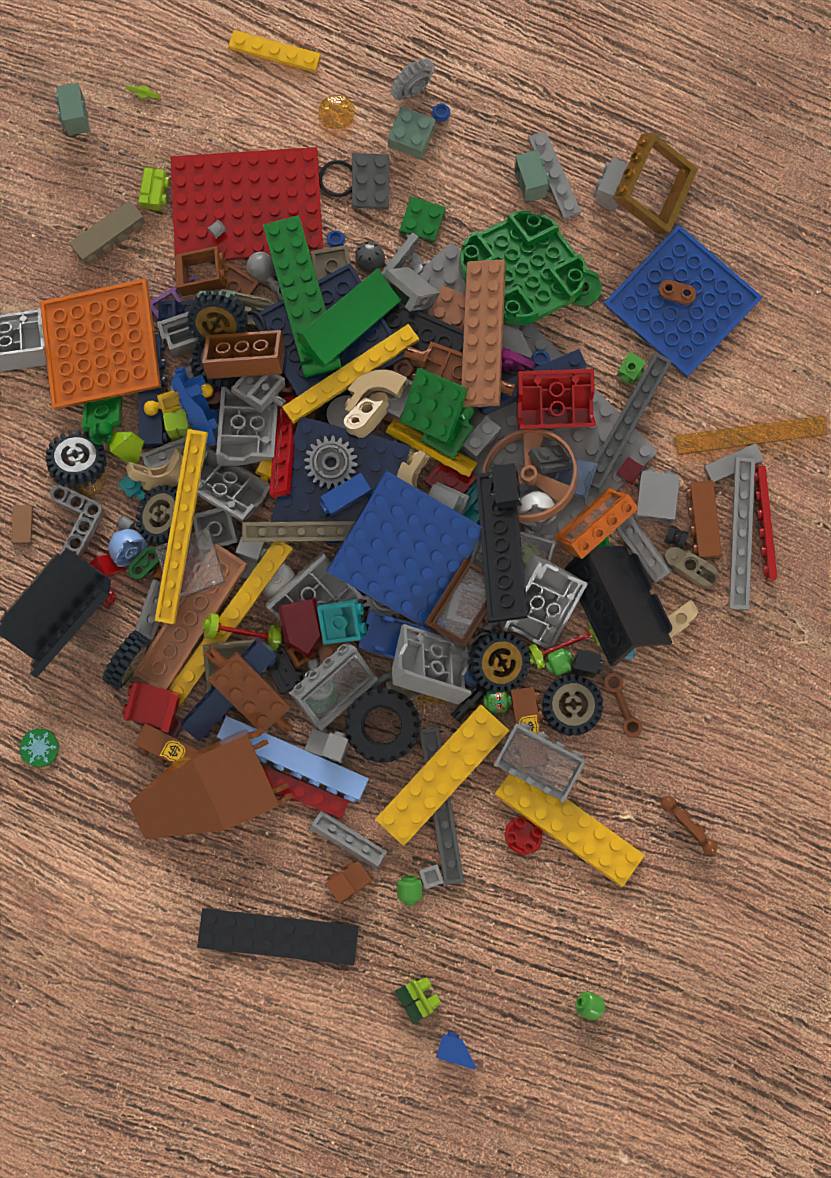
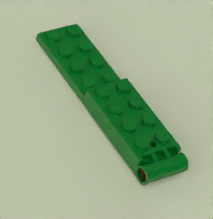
[263,215,342,378]

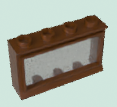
[425,558,487,650]

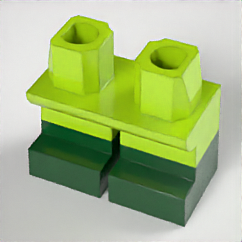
[395,977,441,1025]

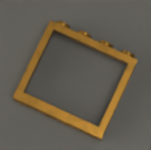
[613,132,698,234]

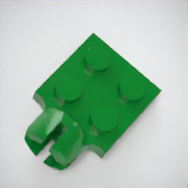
[82,396,123,445]
[421,407,475,460]

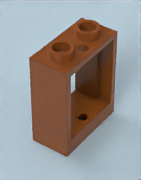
[174,246,227,296]

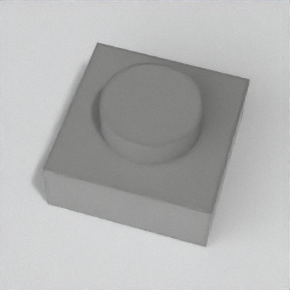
[419,864,444,890]

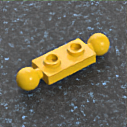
[143,383,213,416]

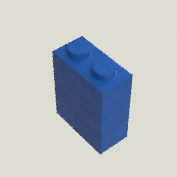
[320,473,371,518]

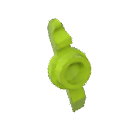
[125,84,160,99]

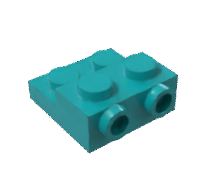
[317,599,367,645]

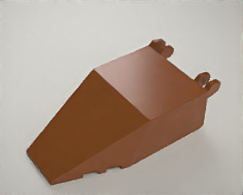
[129,729,293,839]

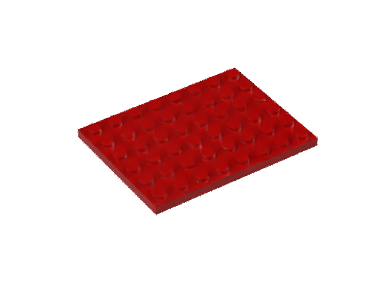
[170,147,323,262]

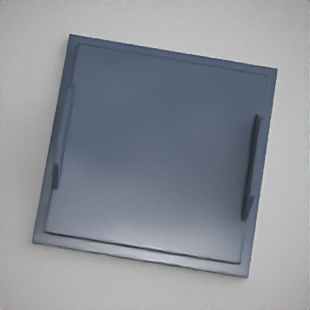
[554,457,598,499]

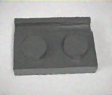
[528,445,573,474]

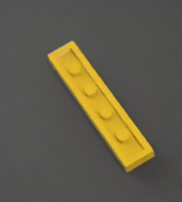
[228,30,321,73]
[386,419,478,477]

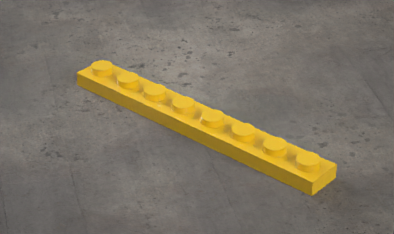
[282,324,419,424]

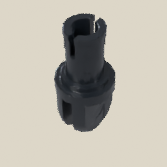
[450,685,486,723]

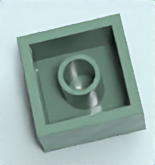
[54,83,90,136]
[387,106,436,160]
[514,150,550,203]

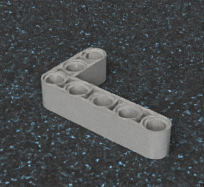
[50,485,104,558]

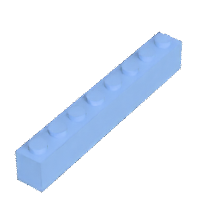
[217,716,369,803]

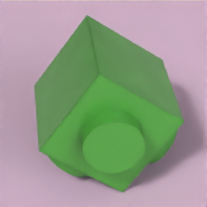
[617,352,646,385]

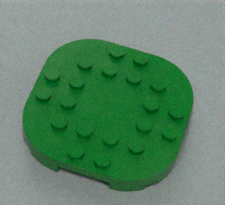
[459,211,587,325]

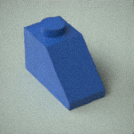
[436,1031,476,1070]

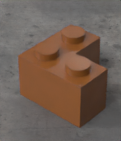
[325,861,373,904]

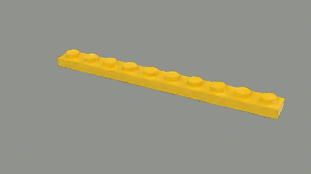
[155,429,208,624]
[169,542,293,705]

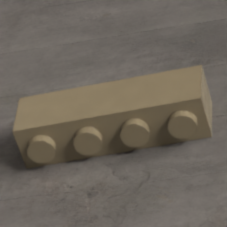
[69,200,145,266]

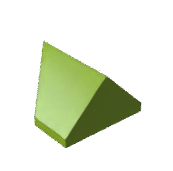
[108,432,144,464]

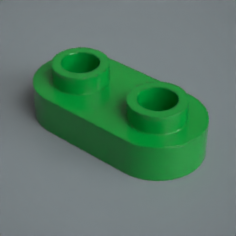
[128,546,162,580]

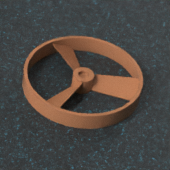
[482,429,579,523]

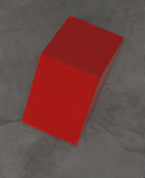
[89,554,126,578]

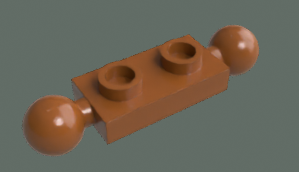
[661,796,718,855]

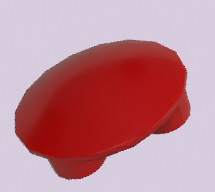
[504,816,543,855]

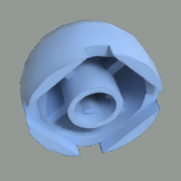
[108,529,148,567]

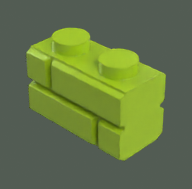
[138,167,170,211]
[163,410,194,441]

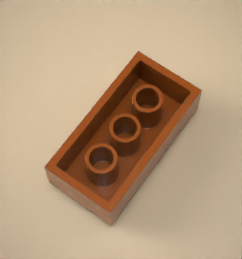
[202,330,286,379]

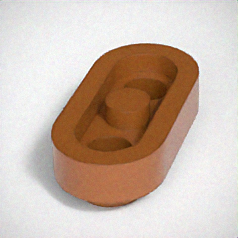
[658,280,696,305]

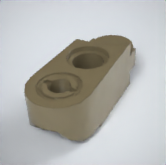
[664,547,718,589]

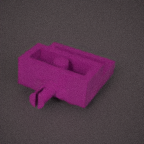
[501,347,535,374]

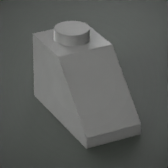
[502,324,532,360]

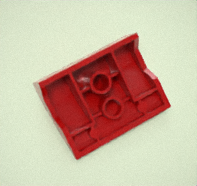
[516,369,596,430]

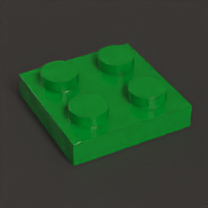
[399,197,446,243]

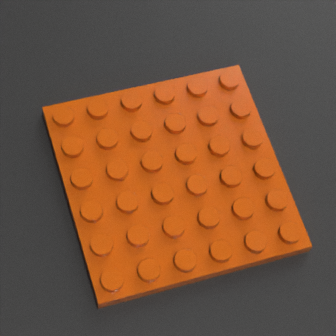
[40,278,161,410]

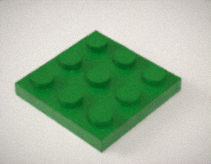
[399,368,469,443]

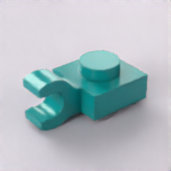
[118,475,147,501]

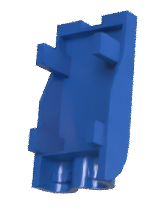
[171,366,219,446]
[357,610,438,660]

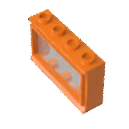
[553,487,639,559]

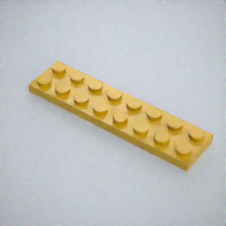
[375,705,510,846]
[494,763,645,888]

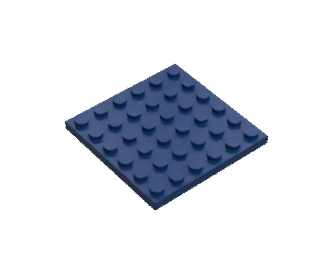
[603,224,762,378]
[326,470,485,628]

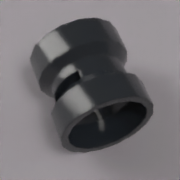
[664,525,689,549]

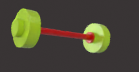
[202,613,283,650]
[528,621,600,670]

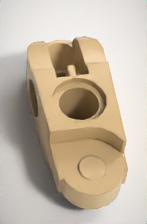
[344,392,389,438]
[668,600,698,639]

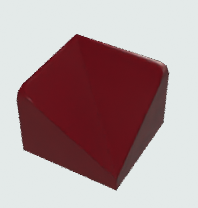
[616,457,644,485]

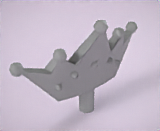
[404,251,427,274]

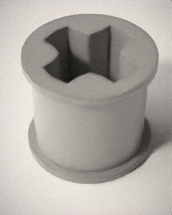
[207,219,227,239]
[116,514,136,530]

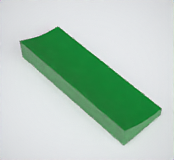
[297,268,401,368]

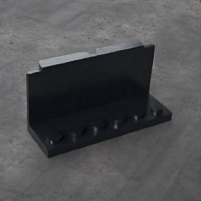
[564,546,672,666]
[0,548,111,678]

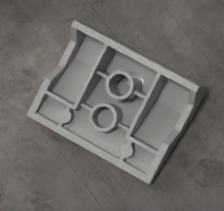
[0,309,47,371]
[216,387,279,466]
[177,447,270,522]
[265,552,363,620]
[498,554,588,649]
[392,624,471,705]

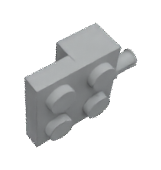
[231,374,287,413]

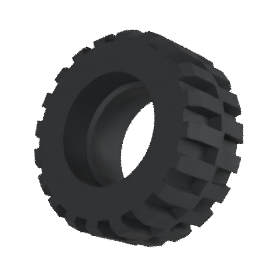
[345,688,421,763]

